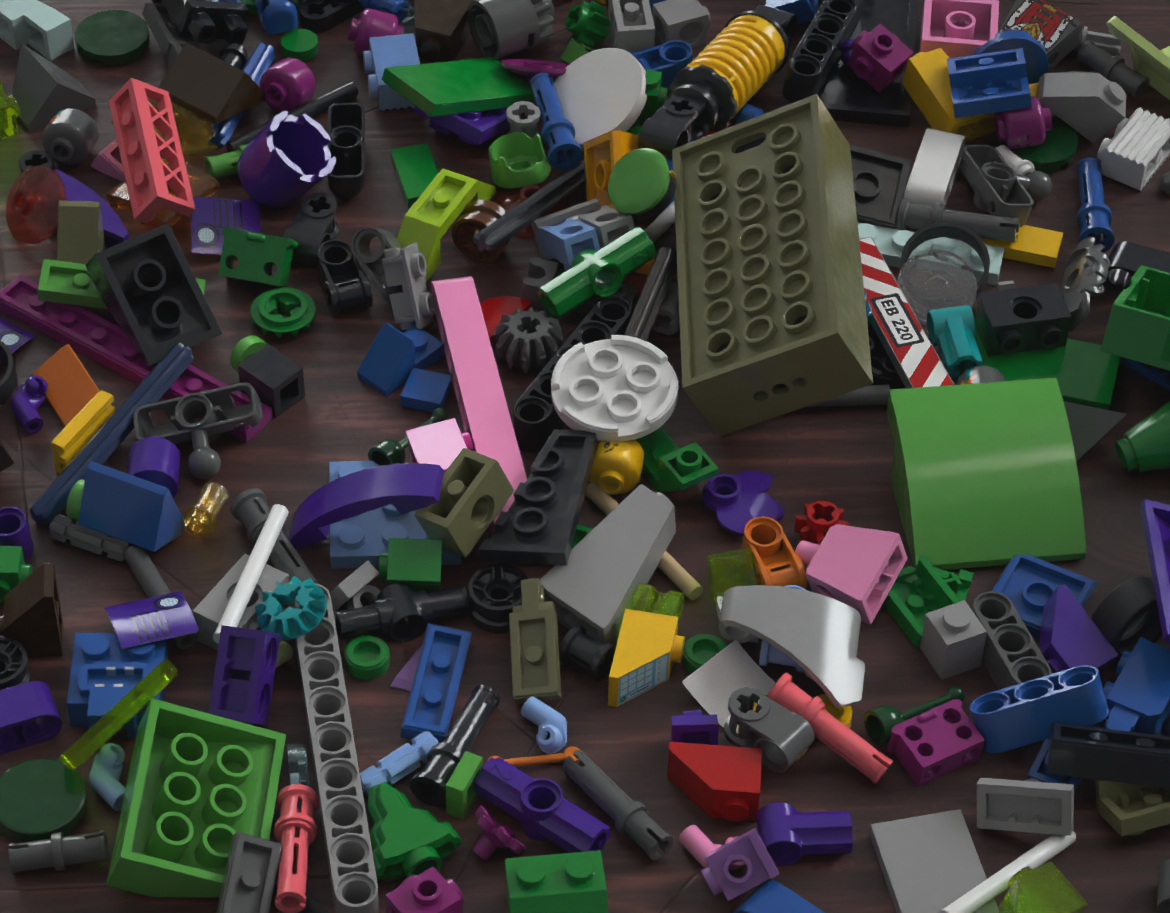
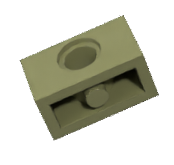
[414,447,515,558]

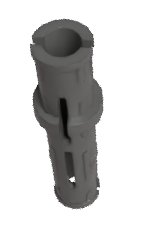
[562,750,673,860]

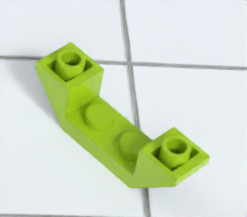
[397,168,496,282]

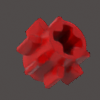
[794,501,849,545]

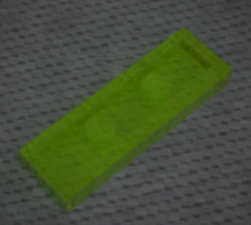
[59,659,179,770]

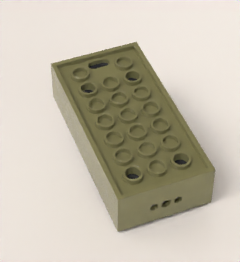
[672,94,873,436]

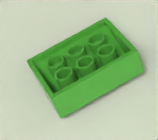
[106,698,286,898]

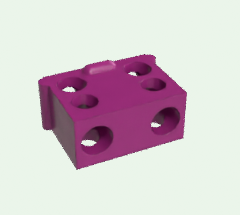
[887,699,985,787]

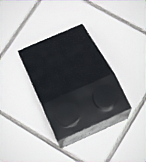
[85,223,222,367]

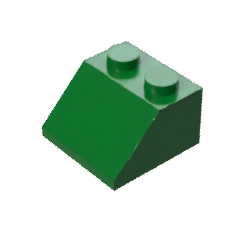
[505,850,608,913]

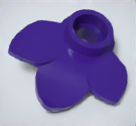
[702,471,785,536]

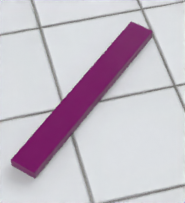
[0,274,273,443]

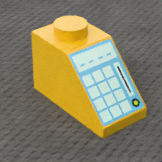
[608,609,685,707]

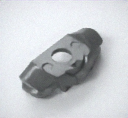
[1060,237,1110,332]

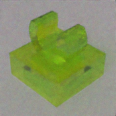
[706,548,756,602]

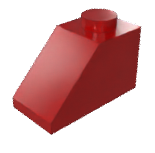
[667,741,762,822]

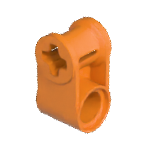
[741,516,807,590]

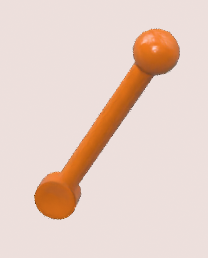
[487,746,580,767]

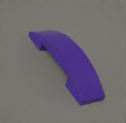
[288,463,444,550]

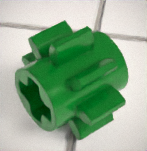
[565,1,611,48]

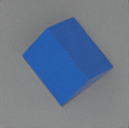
[78,461,187,552]

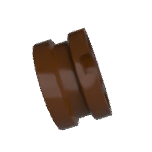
[452,199,512,262]

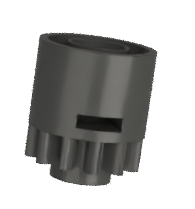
[467,0,556,60]

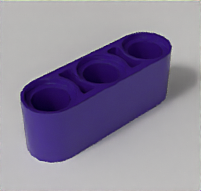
[0,681,63,755]

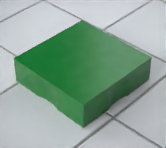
[1101,265,1170,371]

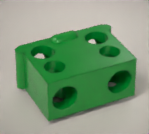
[218,227,298,287]

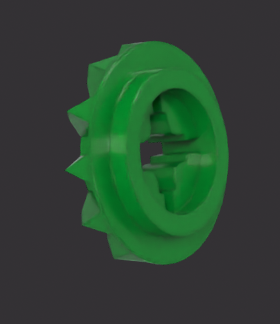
[251,287,316,339]

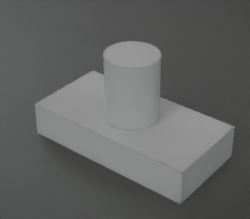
[977,778,1074,836]

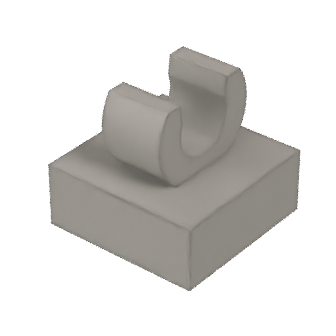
[330,560,381,612]

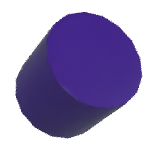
[127,436,180,498]

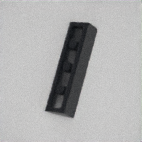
[1047,723,1170,789]

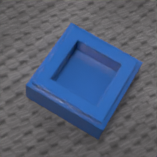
[400,368,452,412]

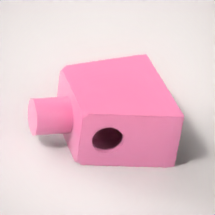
[795,524,908,625]

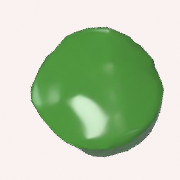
[488,132,551,189]

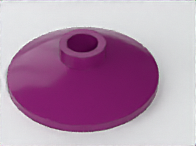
[501,59,570,84]

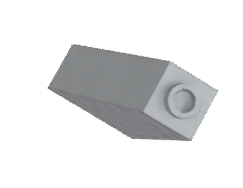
[539,484,676,645]

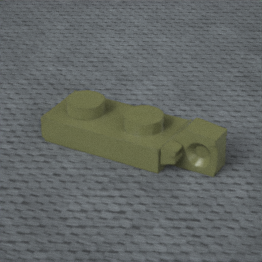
[509,578,561,704]

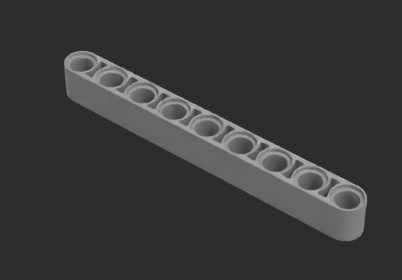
[291,583,379,913]

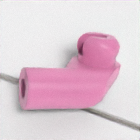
[679,825,745,871]

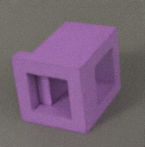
[701,828,779,901]

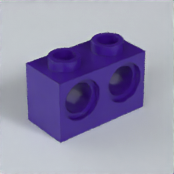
[209,625,281,725]

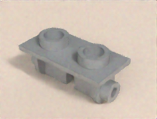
[381,242,435,330]

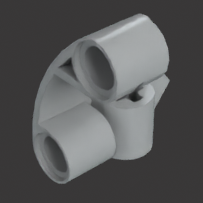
[718,585,865,708]

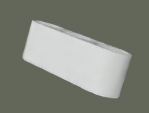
[904,128,965,206]

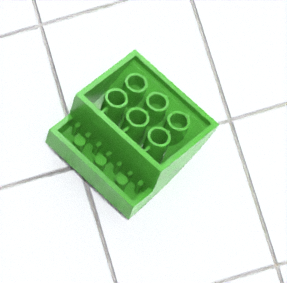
[886,378,1086,570]

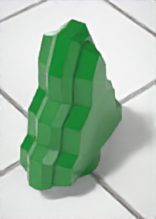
[368,782,462,882]

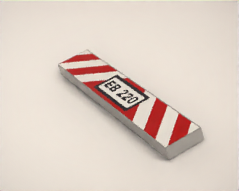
[859,237,954,388]

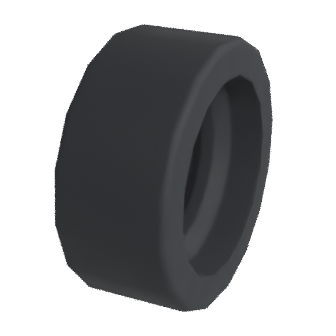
[1091,576,1162,662]

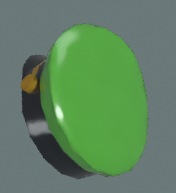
[608,148,676,220]

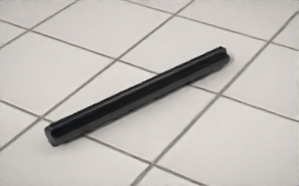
[473,159,586,254]

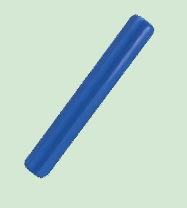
[207,42,275,148]

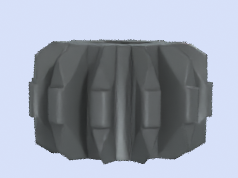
[494,306,564,374]

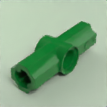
[537,226,657,319]

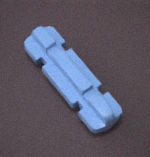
[360,731,439,797]

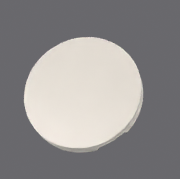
[554,48,647,152]
[551,335,678,442]

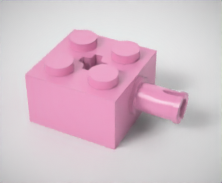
[919,0,999,58]

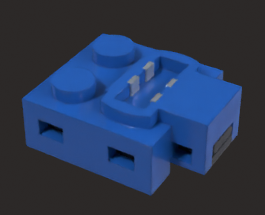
[67,633,169,739]

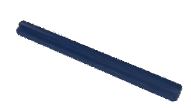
[30,343,194,526]

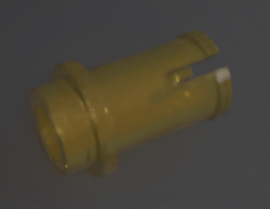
[184,482,228,536]

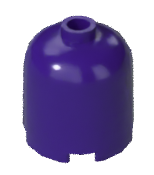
[238,111,336,208]

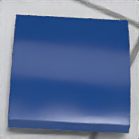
[947,48,1032,118]

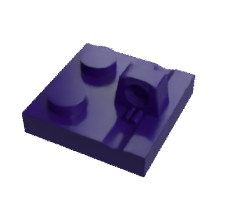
[413,106,510,145]

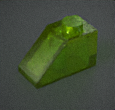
[999,861,1088,913]

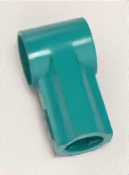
[927,305,983,381]

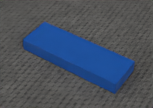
[400,624,472,743]

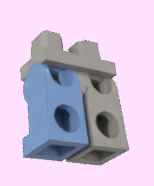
[531,199,635,272]

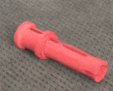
[767,672,894,785]
[274,784,319,913]

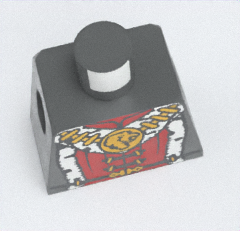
[998,0,1082,73]

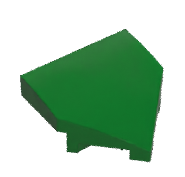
[883,556,974,649]

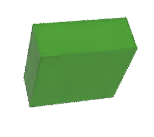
[446,751,483,820]

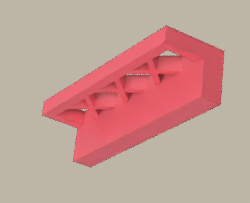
[109,78,196,224]

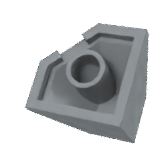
[1038,71,1126,143]

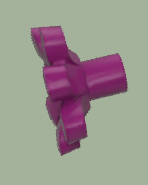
[472,805,525,861]

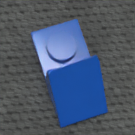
[357,323,444,397]

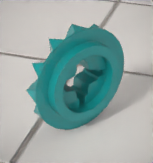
[255,576,327,640]

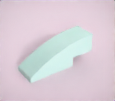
[0,0,74,61]

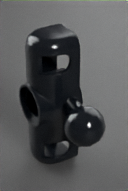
[327,103,365,199]

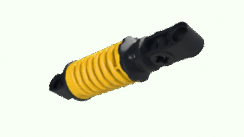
[638,4,798,161]

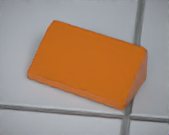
[32,344,100,428]

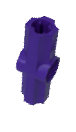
[474,757,610,853]

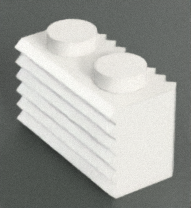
[1097,107,1170,191]

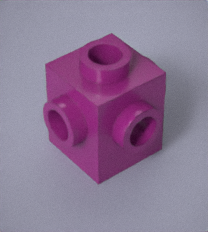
[847,23,914,93]
[386,866,464,913]

